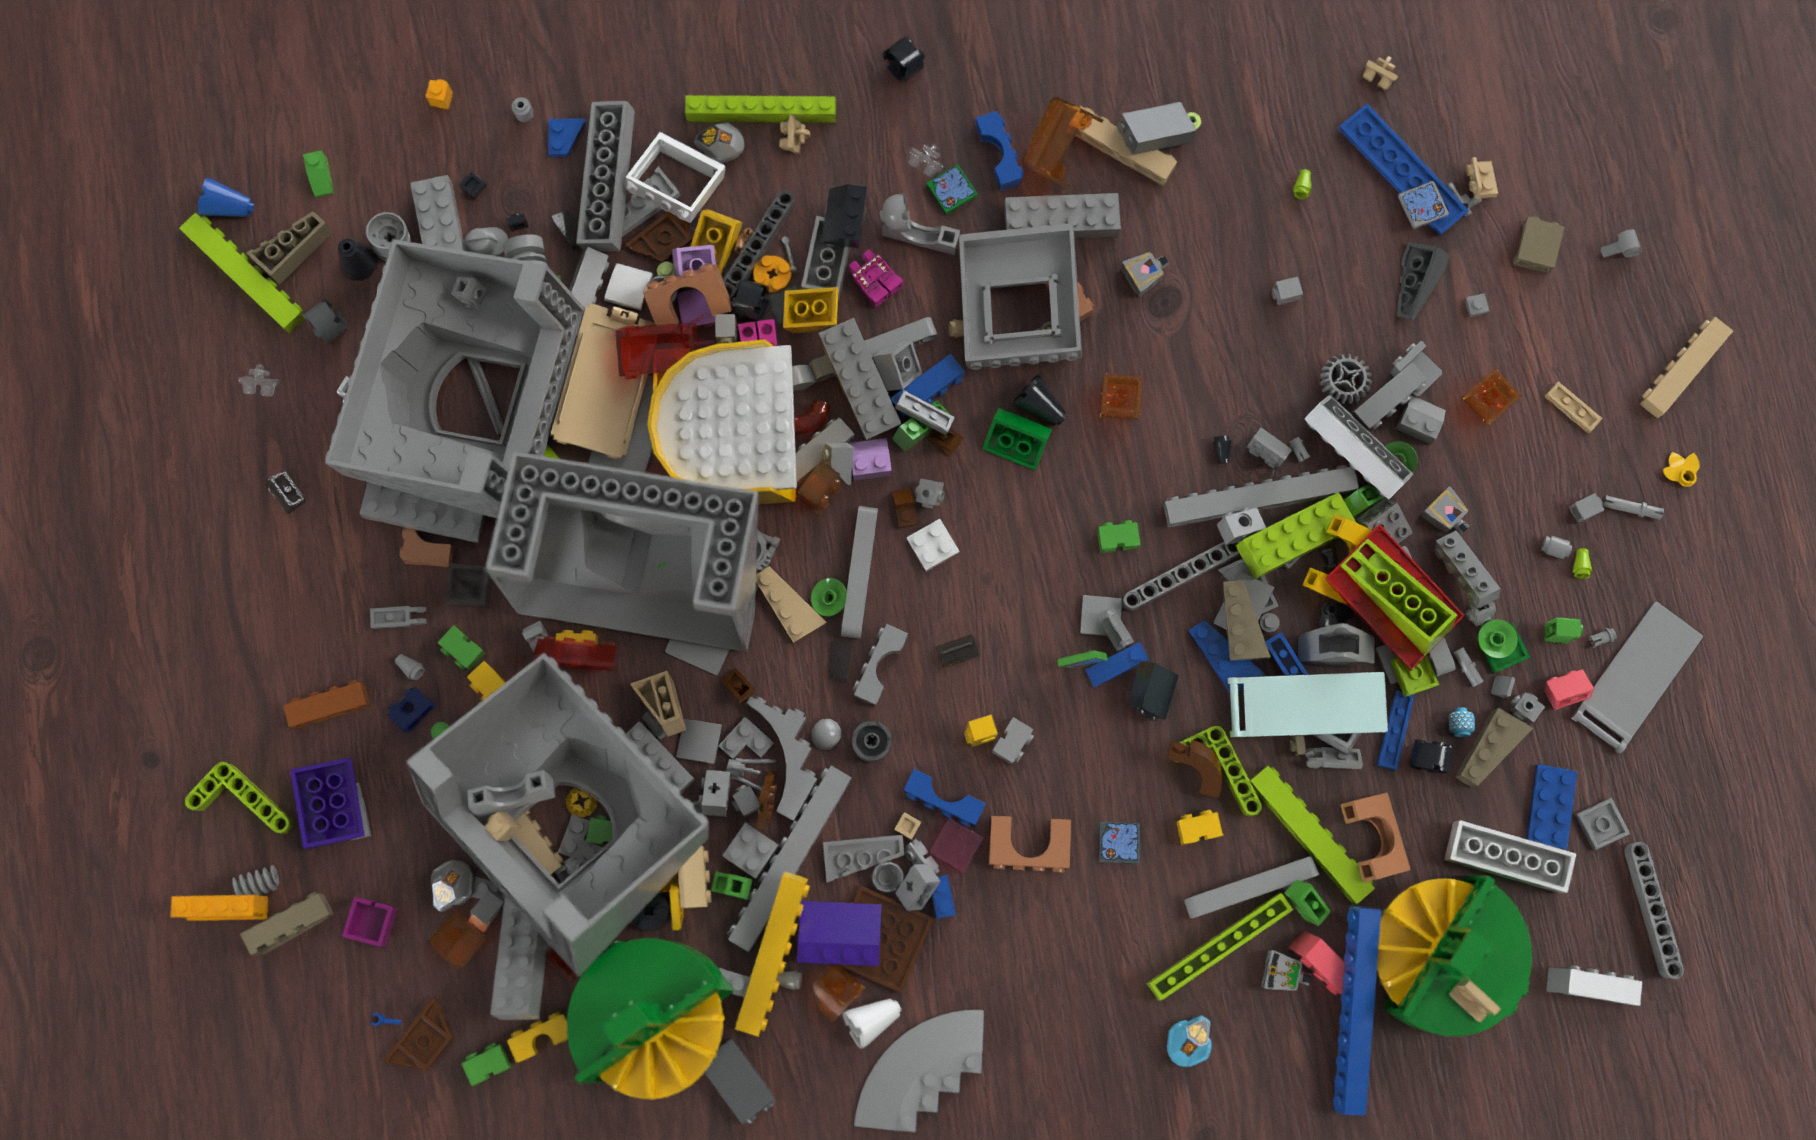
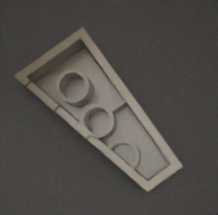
[1455,708,1533,787]

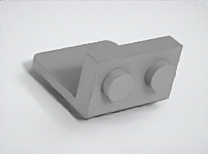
[1389,341,1442,397]

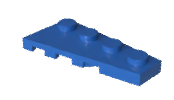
[1188,620,1265,693]

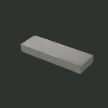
[895,390,955,435]

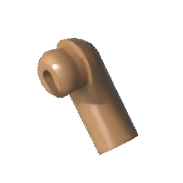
[734,228,753,254]

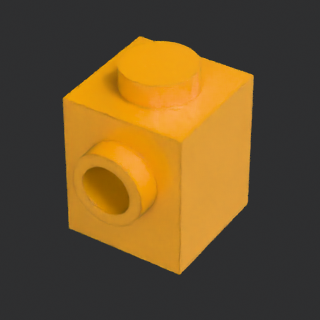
[426,79,453,109]

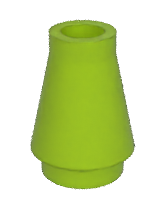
[1293,169,1311,199]
[1572,548,1592,579]

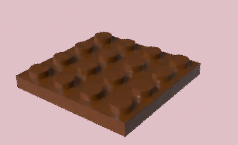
[838,886,934,993]

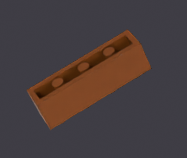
[283,680,371,730]

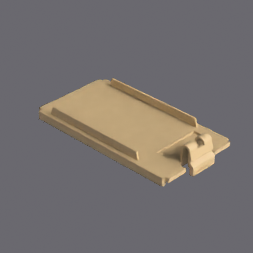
[550,303,659,460]

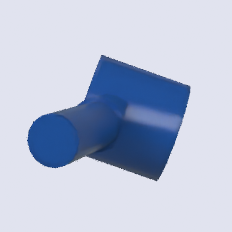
[370,1013,401,1026]

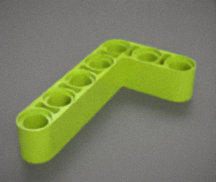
[1175,726,1261,817]
[185,762,294,834]

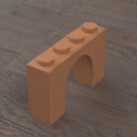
[643,263,732,334]
[400,527,455,567]
[1340,792,1411,882]
[989,816,1071,872]

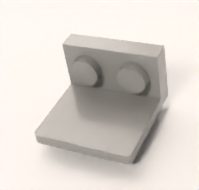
[1247,428,1292,469]
[1355,498,1412,544]

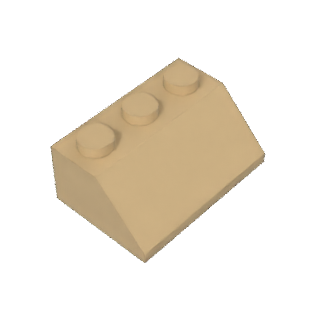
[678,846,712,909]

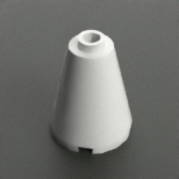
[843,998,901,1048]

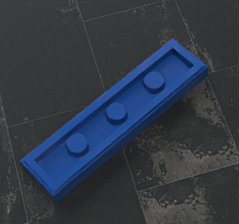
[1376,690,1415,771]

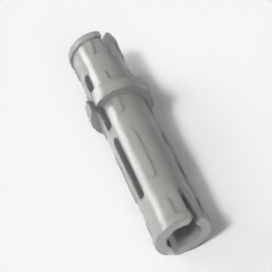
[1603,495,1664,520]

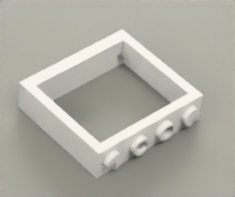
[625,132,725,223]

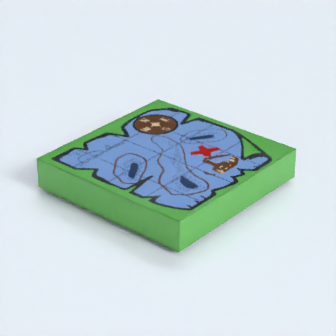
[1058,650,1108,669]

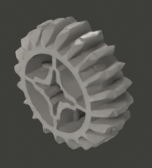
[1320,354,1372,405]

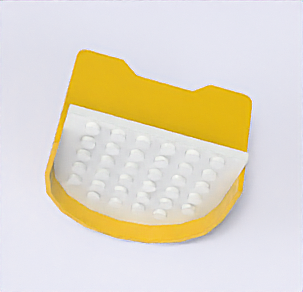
[647,340,797,505]

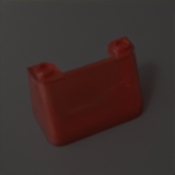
[615,323,698,380]

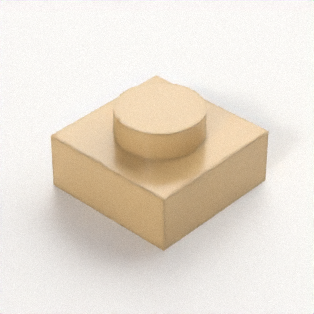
[894,812,921,840]

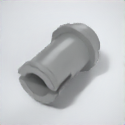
[1289,437,1310,463]
[1589,628,1617,648]

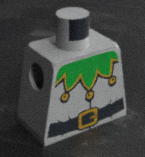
[1261,950,1311,991]

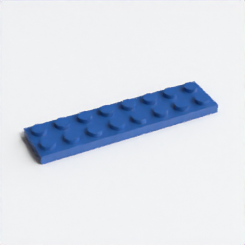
[1338,104,1469,236]

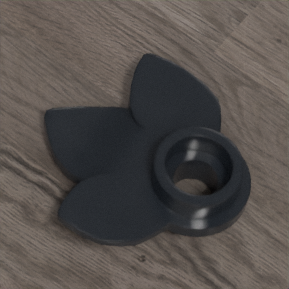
[1318,600,1354,628]

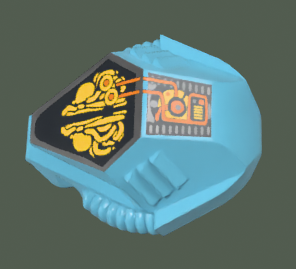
[1167,1015,1212,1067]

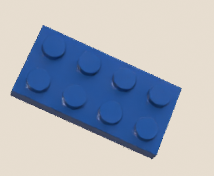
[1526,764,1577,850]

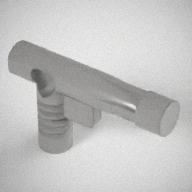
[1446,182,1482,217]

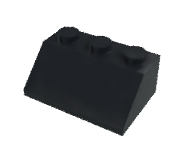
[821,184,867,248]

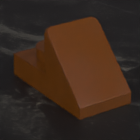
[927,429,964,456]
[891,488,918,529]
[721,668,756,703]

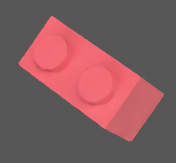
[1544,669,1594,710]

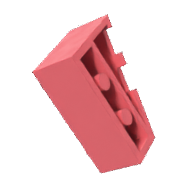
[1288,930,1345,995]

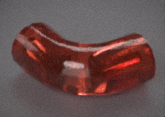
[794,400,831,435]

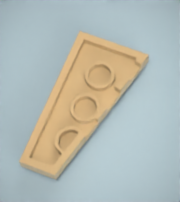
[756,566,827,643]

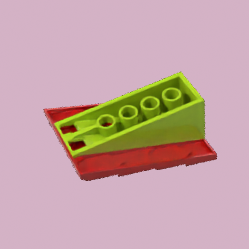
[1325,524,1465,671]

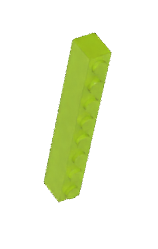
[685,95,836,123]
[179,213,304,334]
[1249,766,1375,905]
[1147,893,1293,1001]

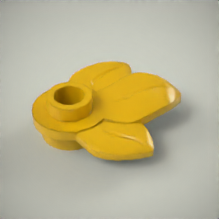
[1663,452,1700,487]

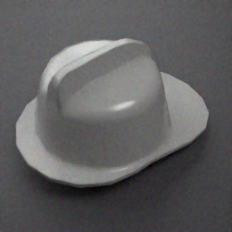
[464,227,508,256]

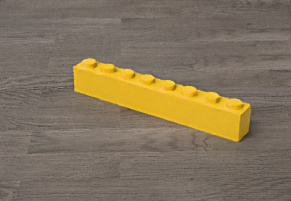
[735,872,810,1036]

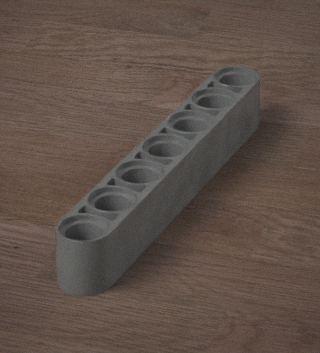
[723,190,794,303]

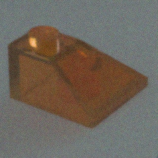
[813,964,864,1022]

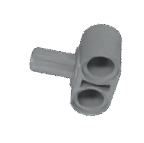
[1601,229,1642,258]

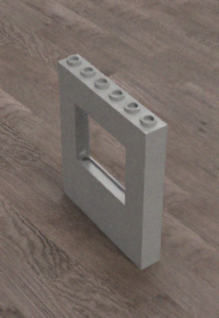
[959,223,1082,370]

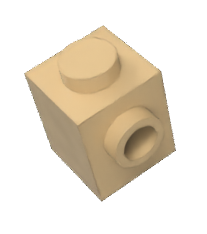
[484,812,521,842]

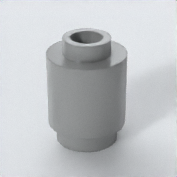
[512,97,533,122]
[1541,535,1572,559]

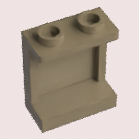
[1513,217,1564,274]

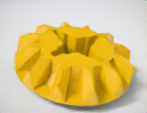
[566,788,598,817]

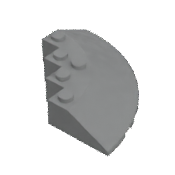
[854,1010,984,1132]

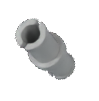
[1453,647,1484,687]

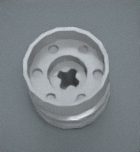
[366,212,412,262]
[503,234,548,266]

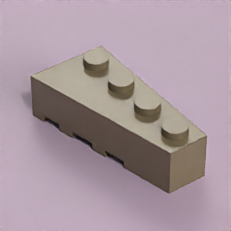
[246,212,333,285]
[1222,580,1270,662]
[240,892,334,956]

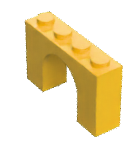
[1303,514,1373,605]

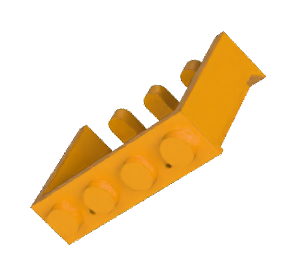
[171,895,268,921]

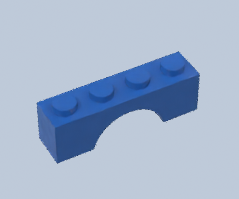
[975,111,1024,191]
[903,769,986,828]

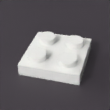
[907,519,959,571]

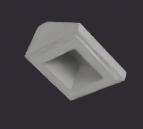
[1491,676,1515,699]

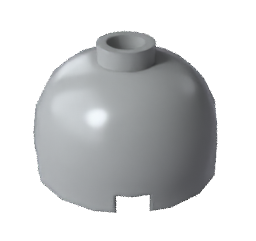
[880,193,911,232]

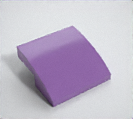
[677,289,716,331]

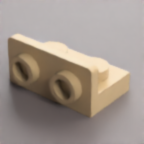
[1466,157,1498,199]
[1449,979,1500,1022]

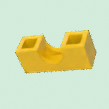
[964,715,998,747]
[507,1012,568,1063]

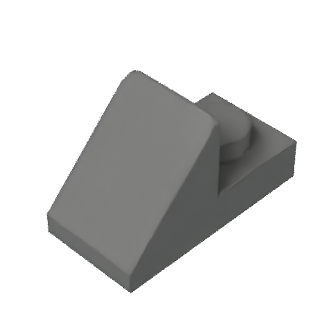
[468,889,505,933]

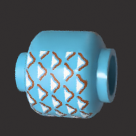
[1448,708,1475,737]

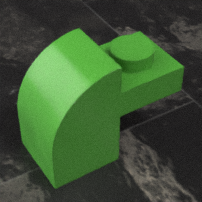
[711,872,752,900]

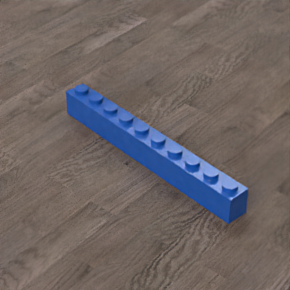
[1333,906,1381,1115]

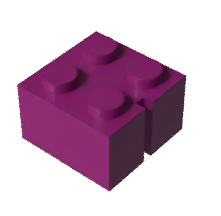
[342,897,398,947]

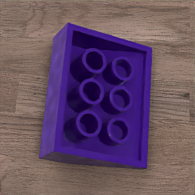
[290,757,365,850]
[797,901,881,966]

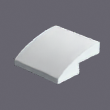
[604,263,653,311]

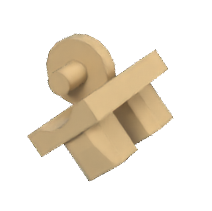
[1363,56,1398,90]
[779,115,810,155]

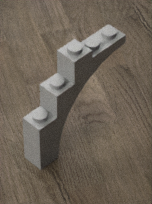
[747,696,818,821]

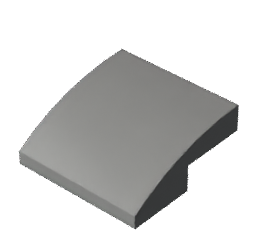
[676,719,722,764]

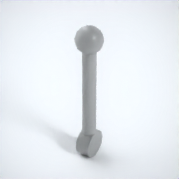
[782,237,797,273]

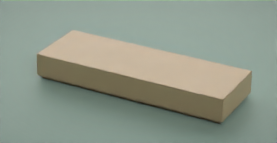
[1544,382,1603,434]

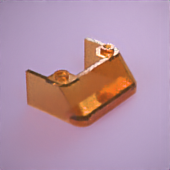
[1022,96,1103,189]

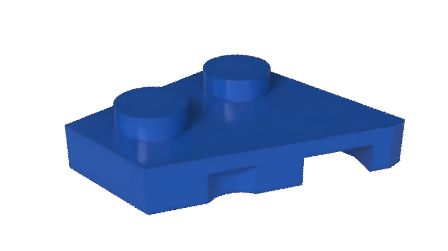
[548,119,586,157]

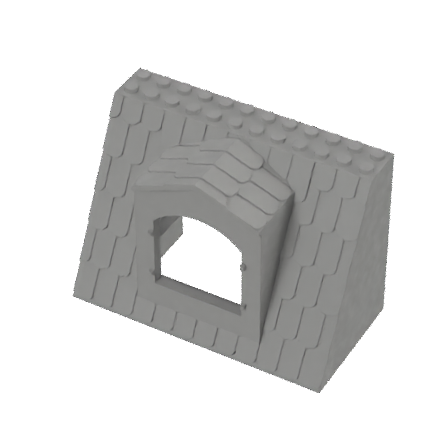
[325,239,585,519]
[486,452,758,652]
[406,653,709,976]

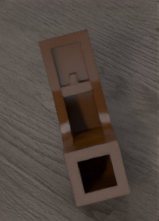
[1167,740,1222,798]

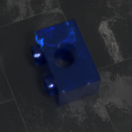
[387,686,436,733]

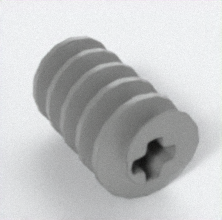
[233,865,279,895]

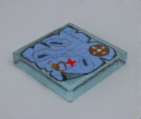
[1099,822,1140,864]

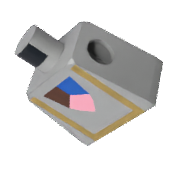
[1120,252,1169,298]
[1420,486,1470,534]

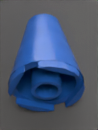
[198,178,254,217]

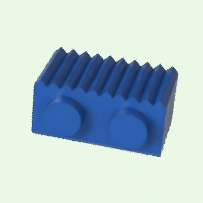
[932,875,956,919]

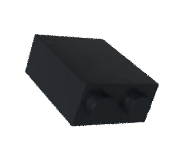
[1127,661,1179,721]

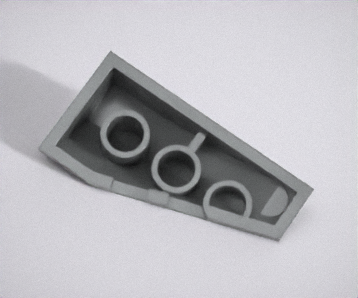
[1397,242,1450,320]

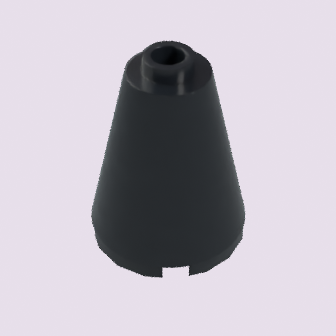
[338,239,378,281]
[1013,374,1066,426]

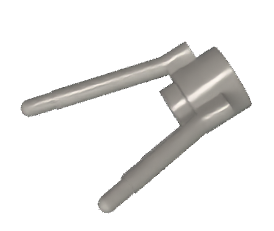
[726,758,776,791]

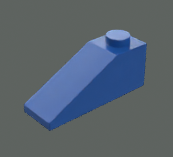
[1085,642,1149,687]

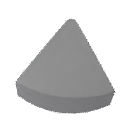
[1298,624,1375,667]

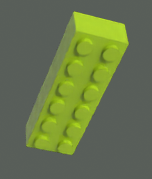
[1236,492,1356,580]

